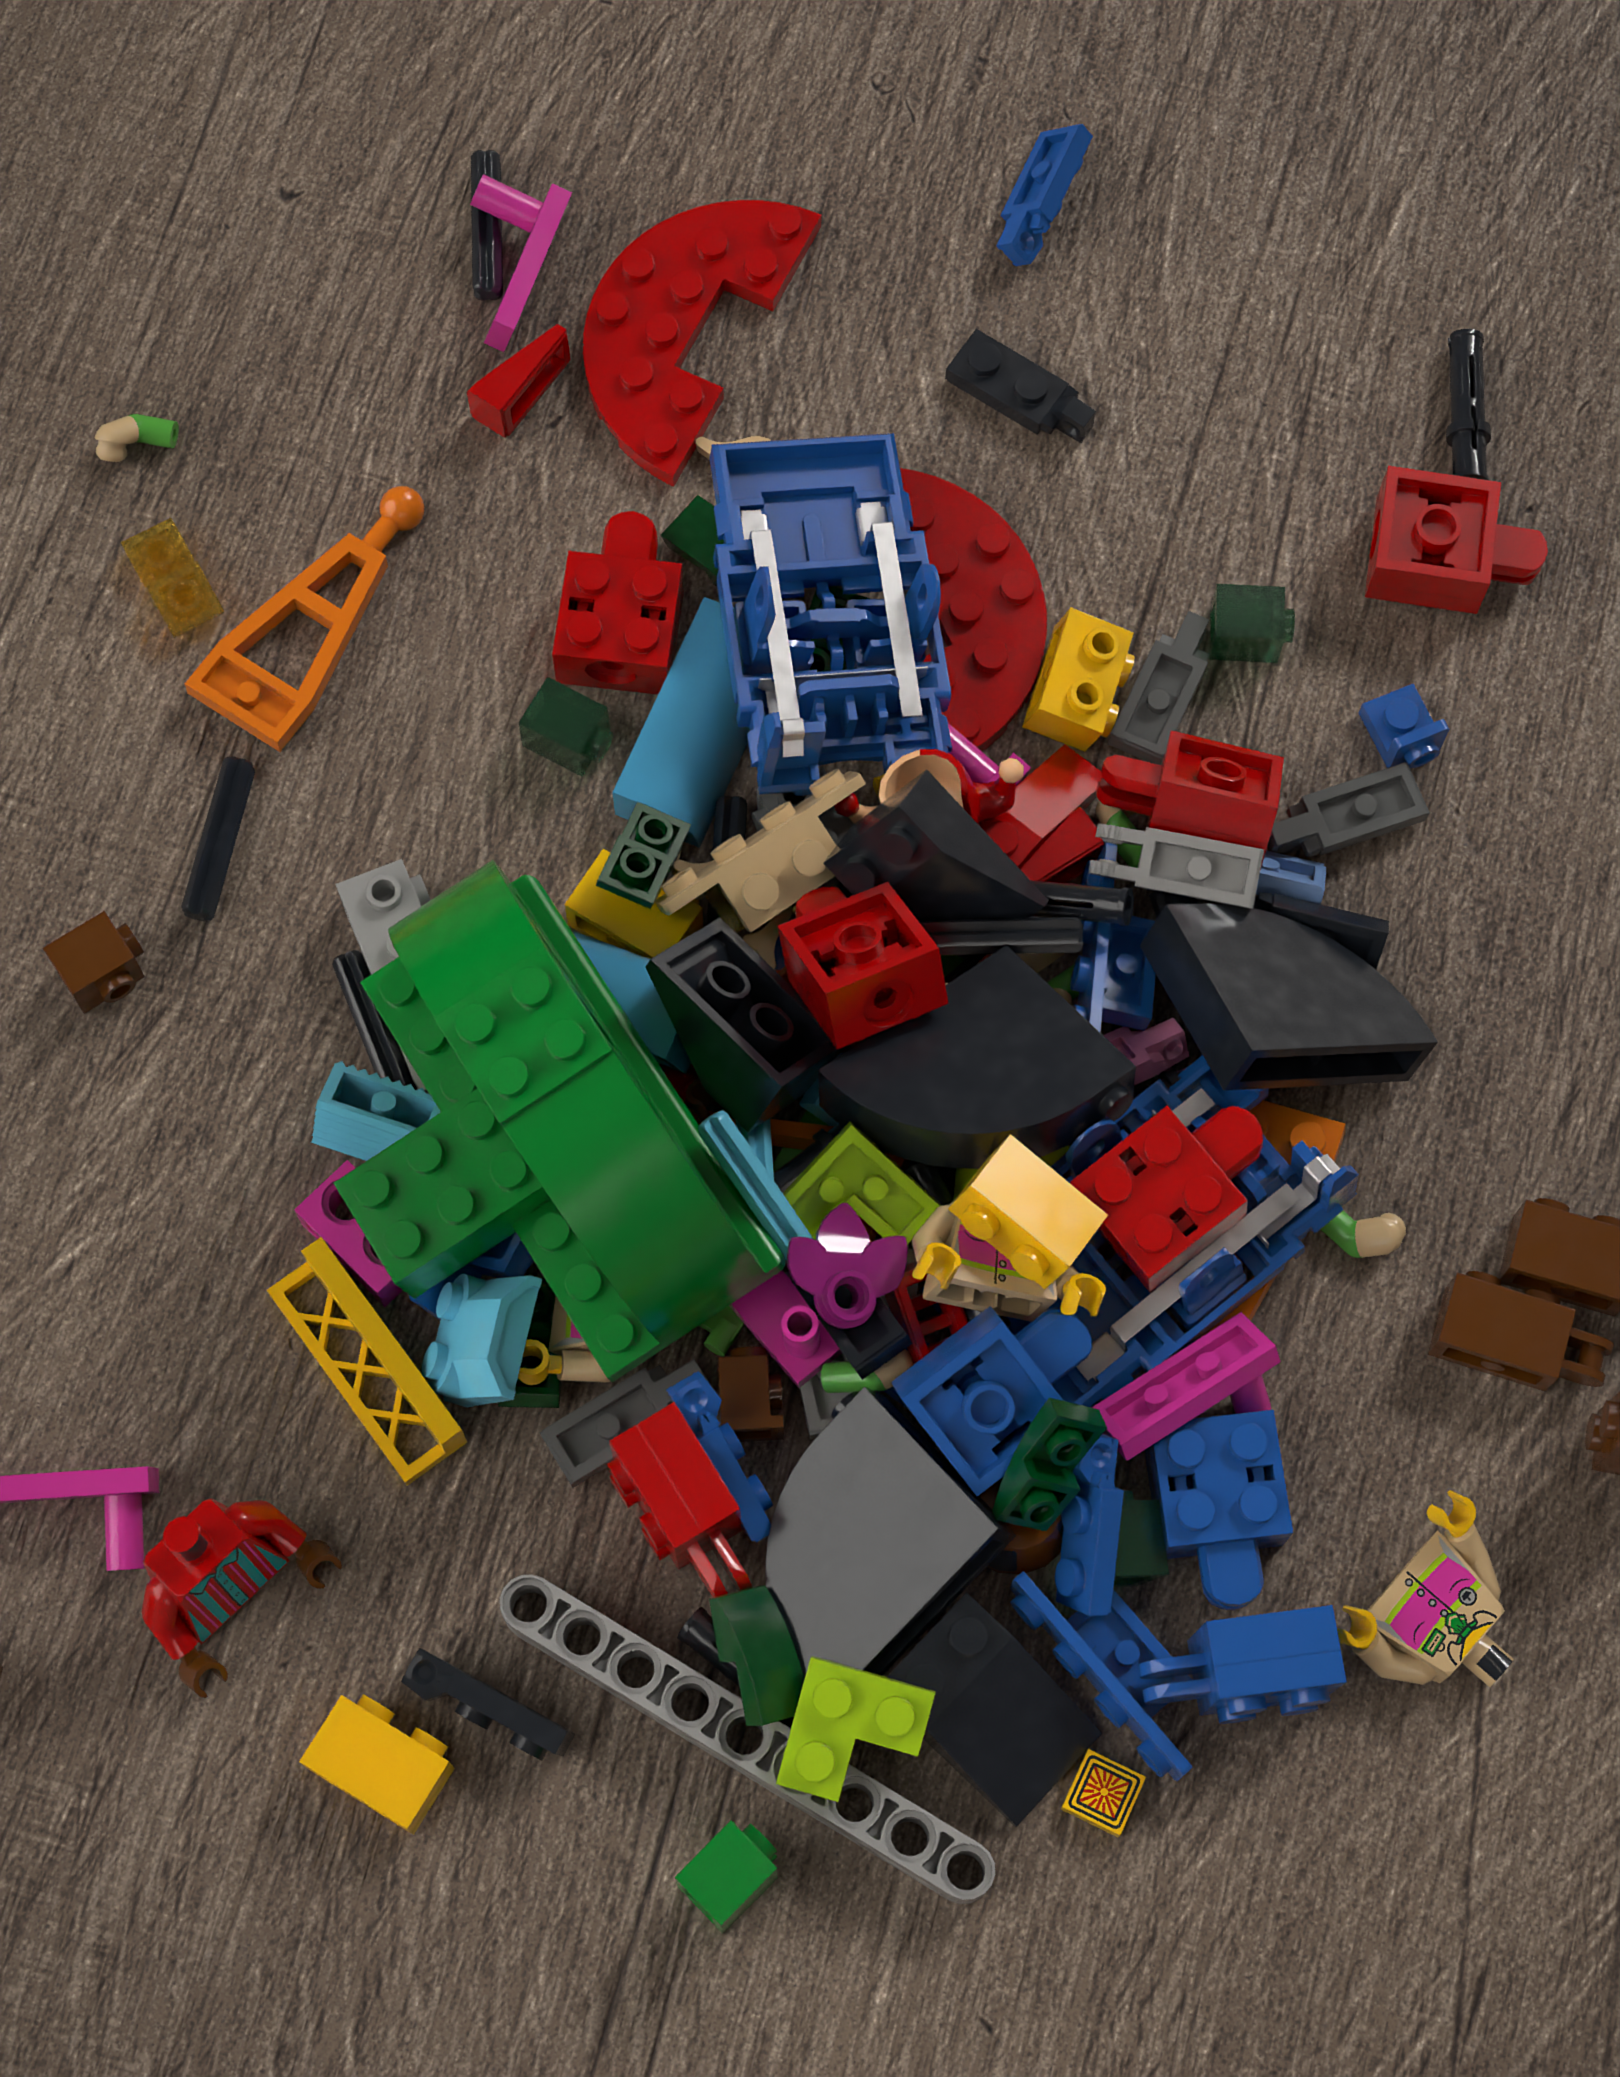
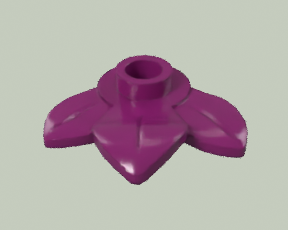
[787,1203,908,1329]

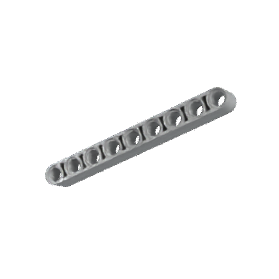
[500,1574,995,1904]

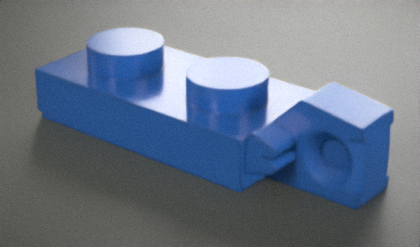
[996,124,1093,266]
[666,1371,773,1542]
[1055,1434,1124,1616]

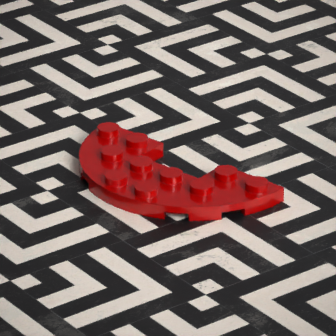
[583,200,822,487]
[900,468,1047,752]

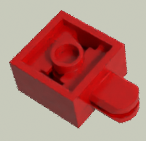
[1365,465,1548,614]
[552,511,684,695]
[1096,730,1284,870]
[777,882,949,1049]
[1070,1105,1263,1292]
[606,1402,752,1598]

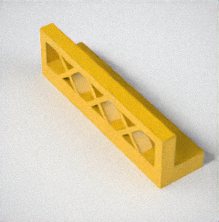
[267,1237,467,1486]

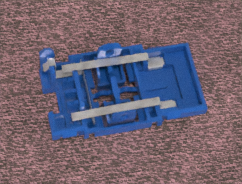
[710,433,952,796]
[919,1055,1359,1407]

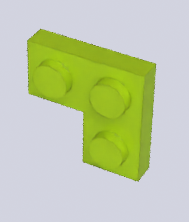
[783,1121,941,1245]
[776,1656,936,1802]

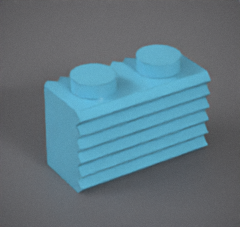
[311,1061,441,1161]

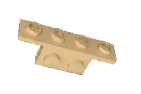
[655,769,866,932]

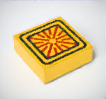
[1061,1749,1146,1837]

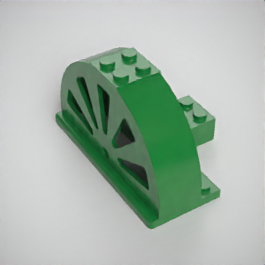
[334,860,785,1383]

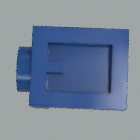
[1359,684,1450,768]

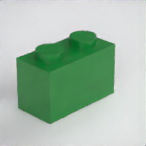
[675,1820,778,1934]

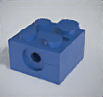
[891,1306,1092,1496]
[1144,1410,1293,1611]
[1138,1605,1347,1724]

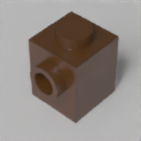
[43,911,145,1014]

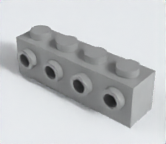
[335,859,430,1094]

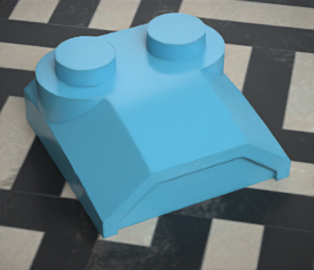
[422,1274,542,1407]

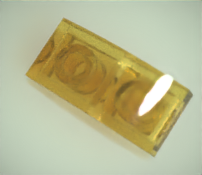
[120,518,224,638]

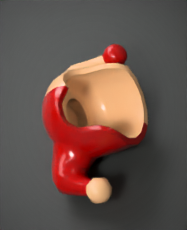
[834,749,1024,824]

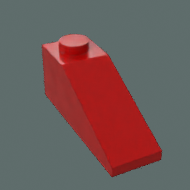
[978,744,1102,869]

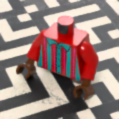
[141,1498,342,1698]

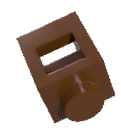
[718,1346,784,1442]

